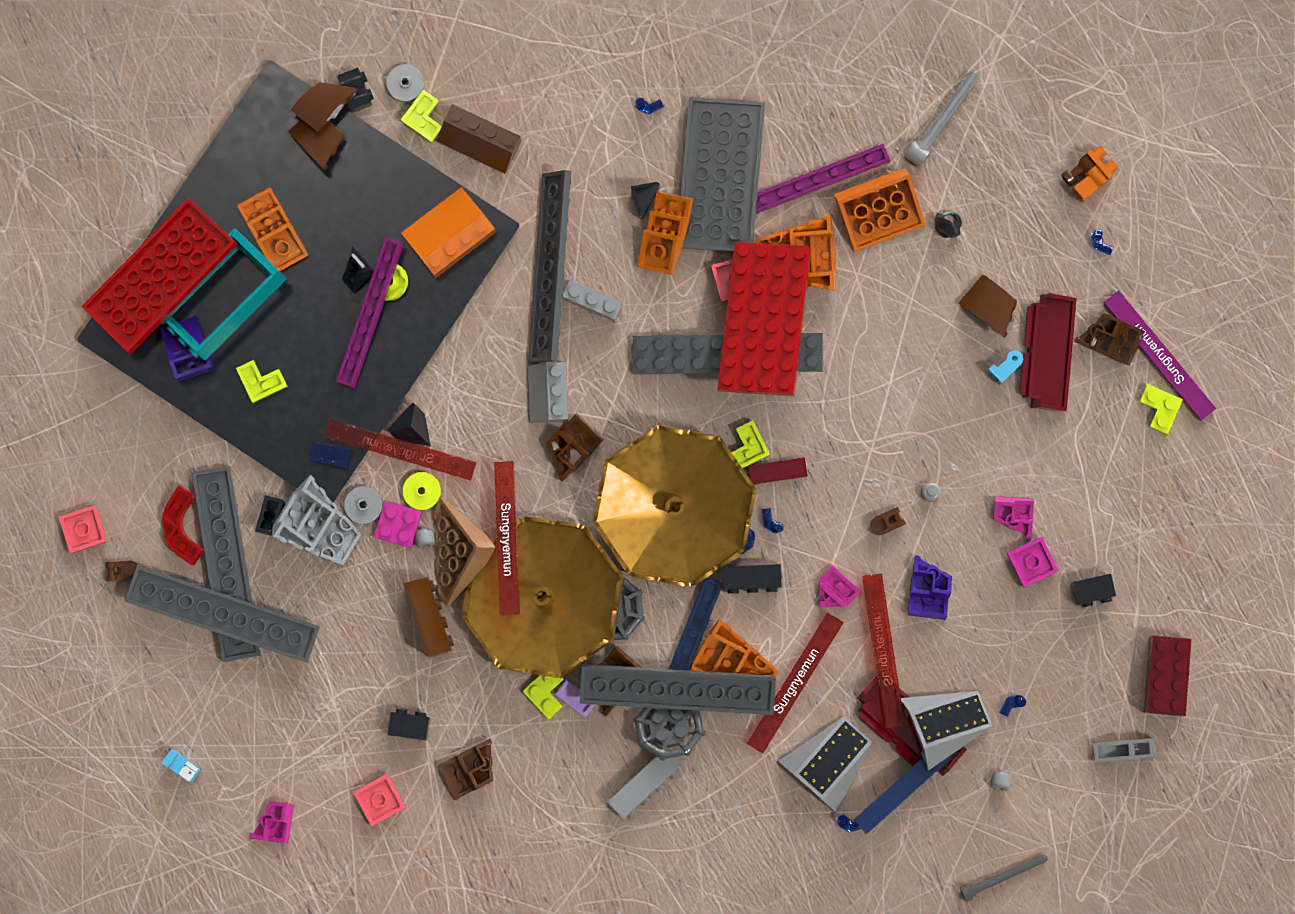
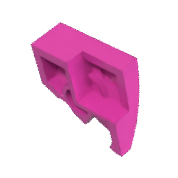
[994,496,1034,538]
[249,801,294,843]

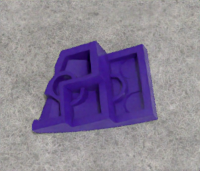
[908,555,952,620]

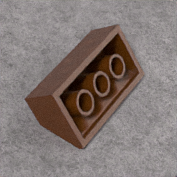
[437,104,522,174]
[403,577,454,658]

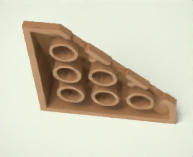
[433,498,496,606]

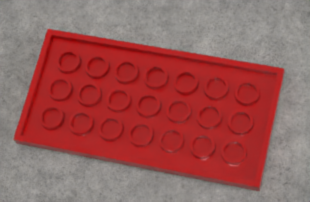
[81,197,238,355]
[717,242,811,397]

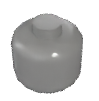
[921,483,941,502]
[415,528,435,549]
[991,770,1011,791]

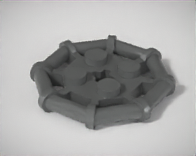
[614,578,645,641]
[633,707,705,761]

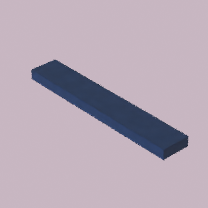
[669,577,723,670]
[853,756,952,834]

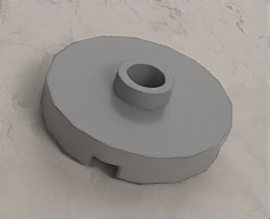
[387,64,424,102]
[344,486,383,524]

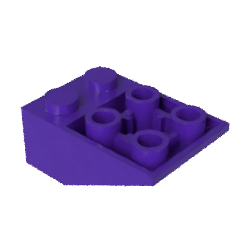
[160,315,215,382]

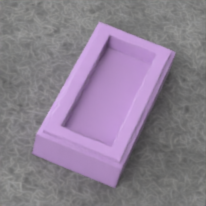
[555,679,596,718]

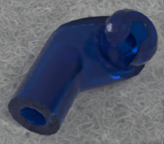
[635,98,664,114]
[1090,229,1114,255]
[762,508,784,533]
[741,528,756,555]
[999,695,1026,717]
[837,814,860,833]

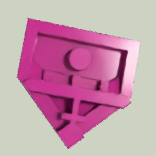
[819,565,861,608]

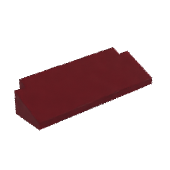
[1020,293,1077,412]
[857,671,967,776]

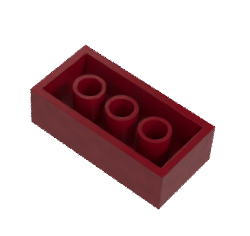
[1143,635,1192,717]

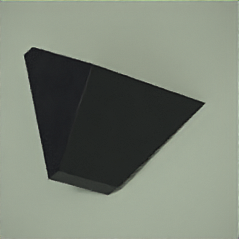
[631,182,660,220]
[342,246,374,292]
[386,403,431,446]
[255,495,286,536]

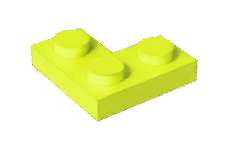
[401,90,442,143]
[236,360,288,403]
[1139,384,1183,435]
[732,420,770,468]
[523,675,564,720]

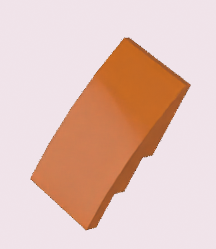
[237,187,308,271]
[637,191,694,275]

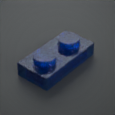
[309,442,351,468]

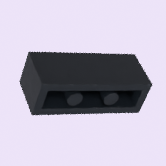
[723,564,782,594]

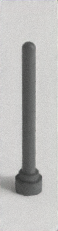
[960,855,1048,902]

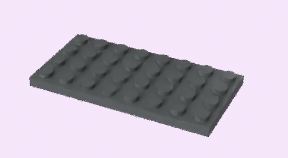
[681,97,765,252]

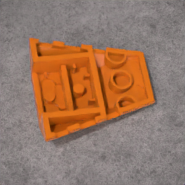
[756,215,837,291]
[689,618,779,676]

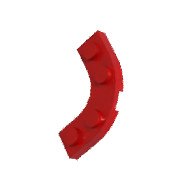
[162,485,205,566]

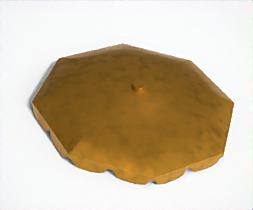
[593,424,756,587]
[462,517,624,678]

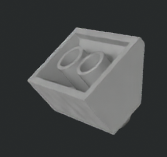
[528,362,569,423]

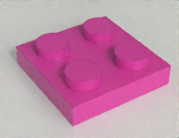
[374,501,422,549]
[1007,537,1059,588]

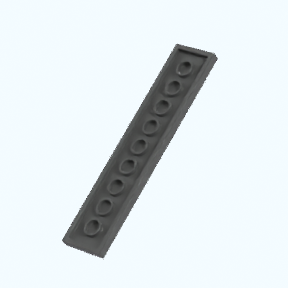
[528,170,571,363]
[633,333,823,375]
[192,466,261,662]
[124,565,320,663]
[580,664,776,715]

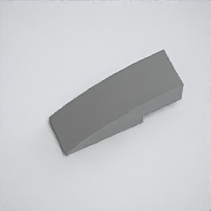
[1093,738,1157,763]

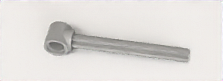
[904,71,980,168]

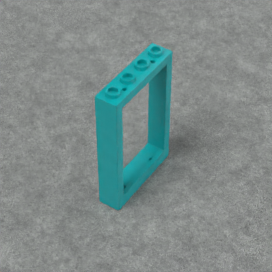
[162,228,287,360]

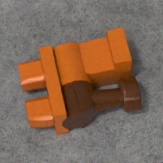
[1061,146,1118,203]

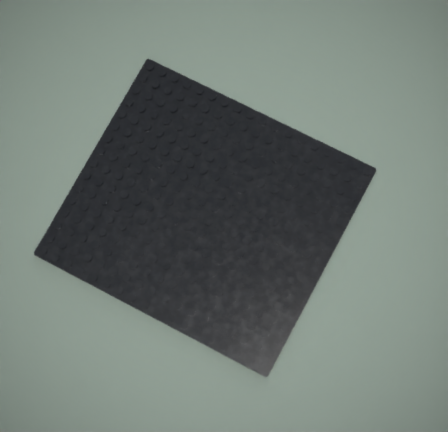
[77,60,519,503]

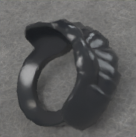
[934,211,962,238]

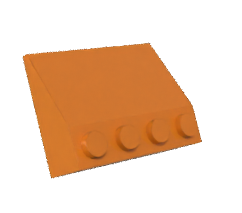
[833,168,926,252]
[401,187,496,278]

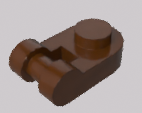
[870,507,906,535]
[105,561,140,582]

